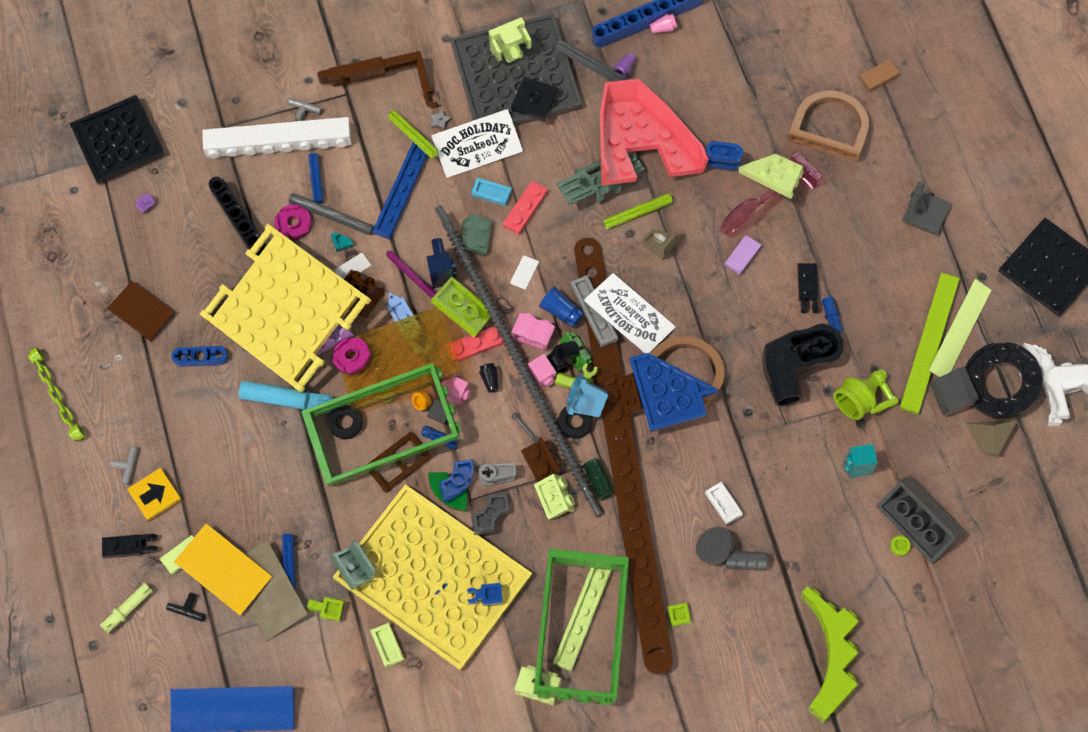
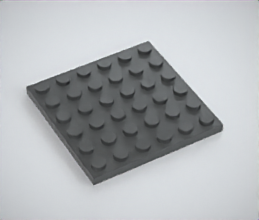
[450,13,582,125]

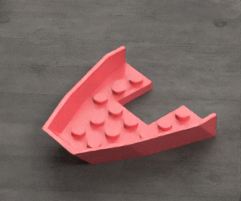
[600,79,709,186]

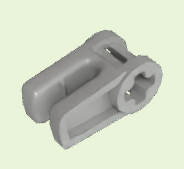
[479,463,516,486]

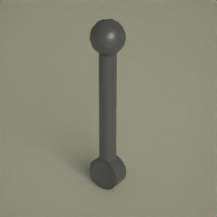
[511,413,539,444]

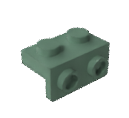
[460,213,492,256]
[331,540,376,590]

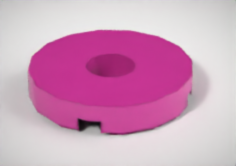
[274,205,312,240]
[332,337,371,375]

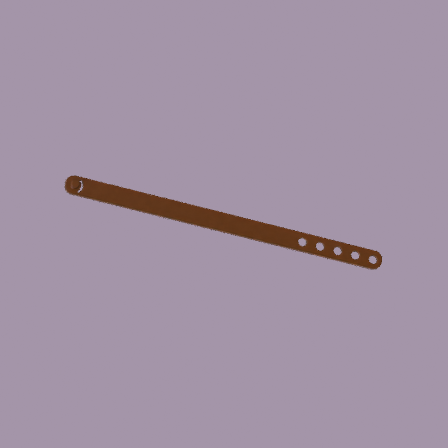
[574,238,673,675]

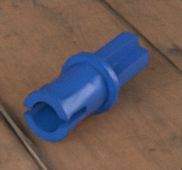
[822,297,842,333]

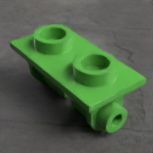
[559,332,593,372]

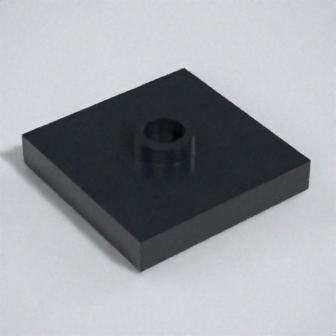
[511,77,558,121]

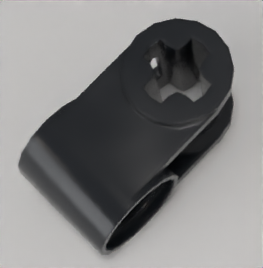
[546,341,580,375]

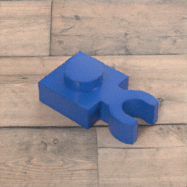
[467,583,503,606]

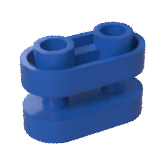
[706,141,743,170]

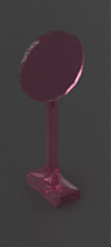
[720,150,823,235]

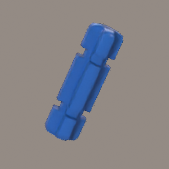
[421,426,458,449]

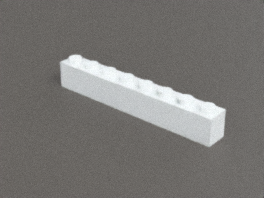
[203,117,352,159]

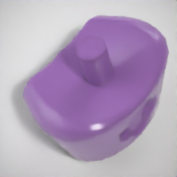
[135,194,155,212]

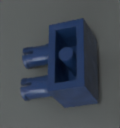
[426,238,457,288]

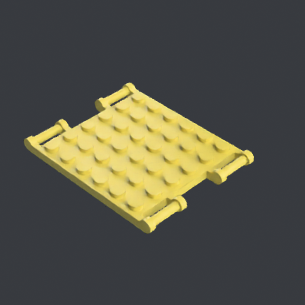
[200,223,371,393]

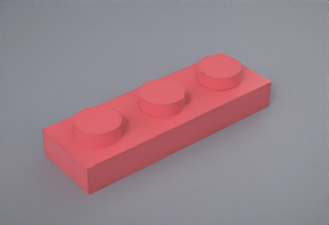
[503,181,548,235]
[445,326,505,364]

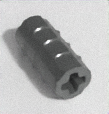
[726,550,767,570]

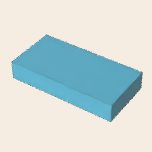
[471,178,512,206]

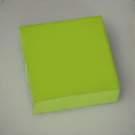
[667,603,691,627]

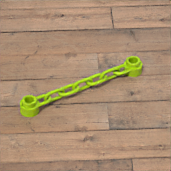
[27,347,85,441]

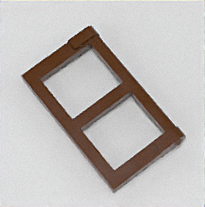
[366,431,432,493]

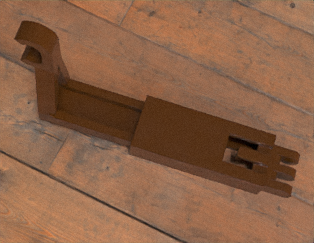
[317,51,439,108]

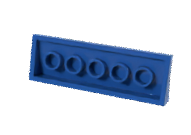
[170,686,295,732]

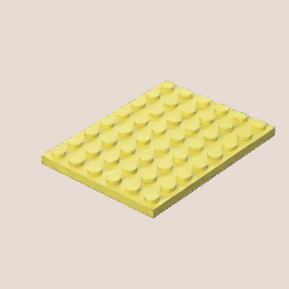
[333,484,532,671]

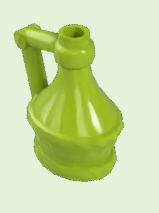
[833,369,898,420]

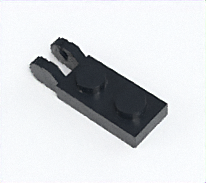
[797,263,818,313]
[102,534,158,559]

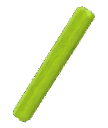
[388,110,439,158]
[603,194,673,229]

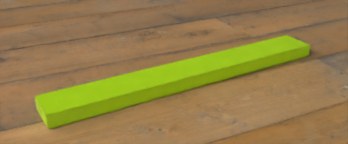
[899,272,960,415]

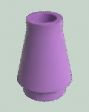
[614,53,636,77]

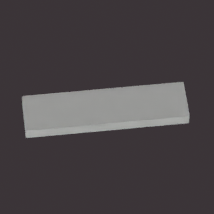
[570,275,618,348]

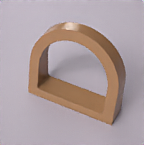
[787,91,869,162]
[649,336,724,421]

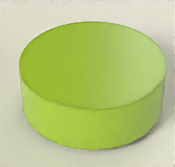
[890,535,911,556]

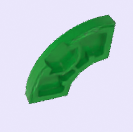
[428,472,467,512]

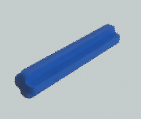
[308,153,324,203]
[282,534,296,589]

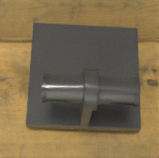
[902,182,951,235]

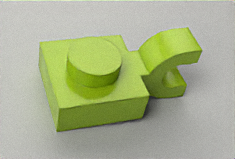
[307,597,344,622]

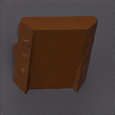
[344,270,384,317]

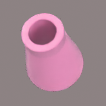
[650,14,677,34]

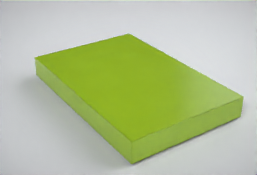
[430,276,490,338]

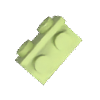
[534,474,576,520]

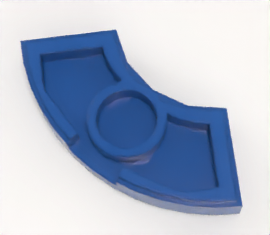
[439,459,474,502]

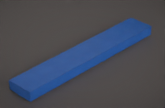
[372,142,428,240]

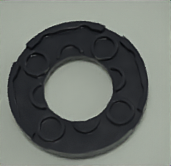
[965,342,1042,419]

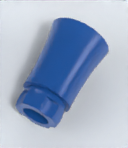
[539,286,584,327]

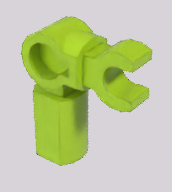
[555,363,598,389]

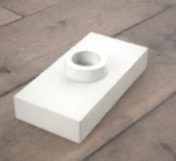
[705,482,743,525]

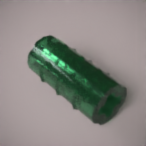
[583,458,615,501]

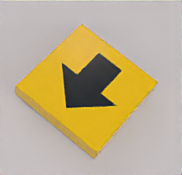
[127,468,181,522]

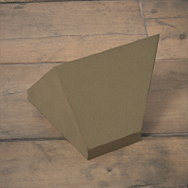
[640,230,685,260]
[966,420,1016,455]

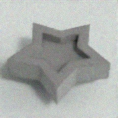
[430,110,451,130]

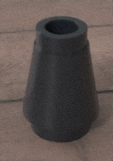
[479,363,499,393]

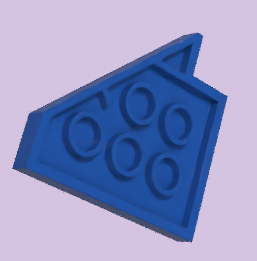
[629,353,718,432]

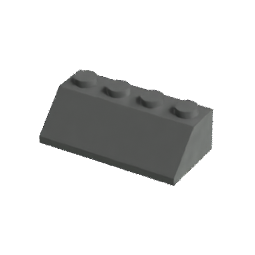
[876,475,966,564]

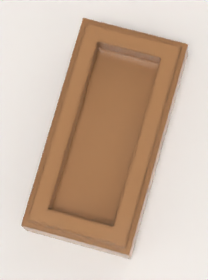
[859,59,900,92]

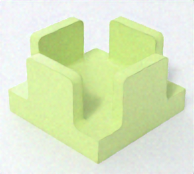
[489,17,532,63]

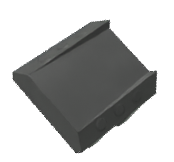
[929,367,979,415]

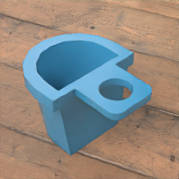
[566,375,608,417]

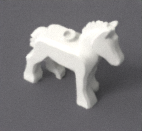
[1019,343,1088,426]

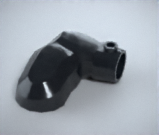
[762,323,844,406]

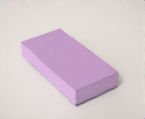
[724,235,761,275]

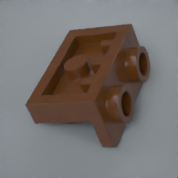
[617,373,645,415]
[521,437,561,482]

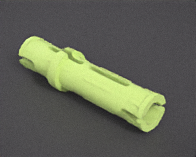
[99,583,153,634]

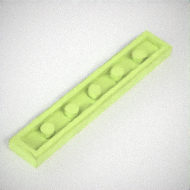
[553,568,612,672]

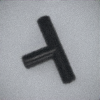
[166,593,205,622]

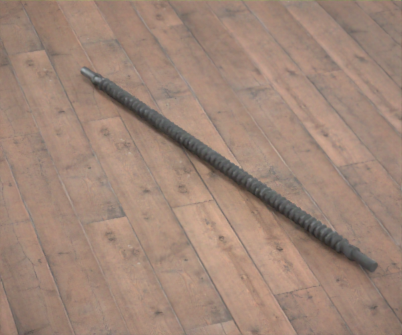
[435,205,603,517]

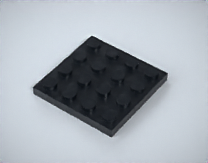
[69,94,165,185]
[998,217,1088,317]

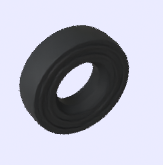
[328,405,363,439]
[558,407,593,439]

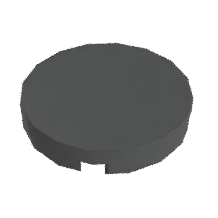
[696,527,735,565]

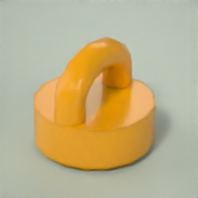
[411,391,432,411]

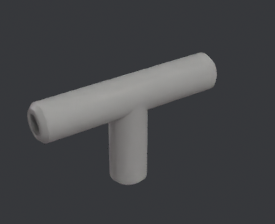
[287,98,322,122]
[110,447,138,485]

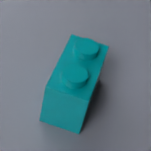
[843,444,878,478]

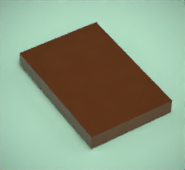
[107,281,175,342]

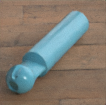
[239,380,334,413]

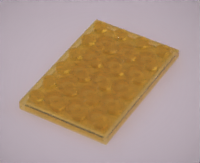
[334,307,463,412]

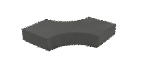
[471,493,510,535]

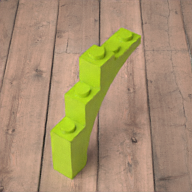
[800,586,859,723]

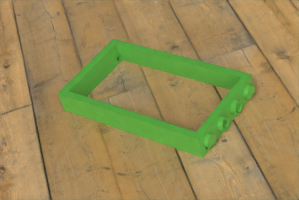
[301,363,462,486]
[533,548,629,706]

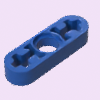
[171,346,228,367]

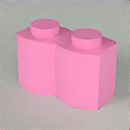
[511,313,555,351]

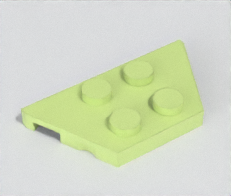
[738,154,804,199]

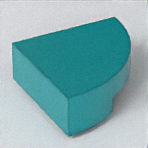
[331,233,354,252]

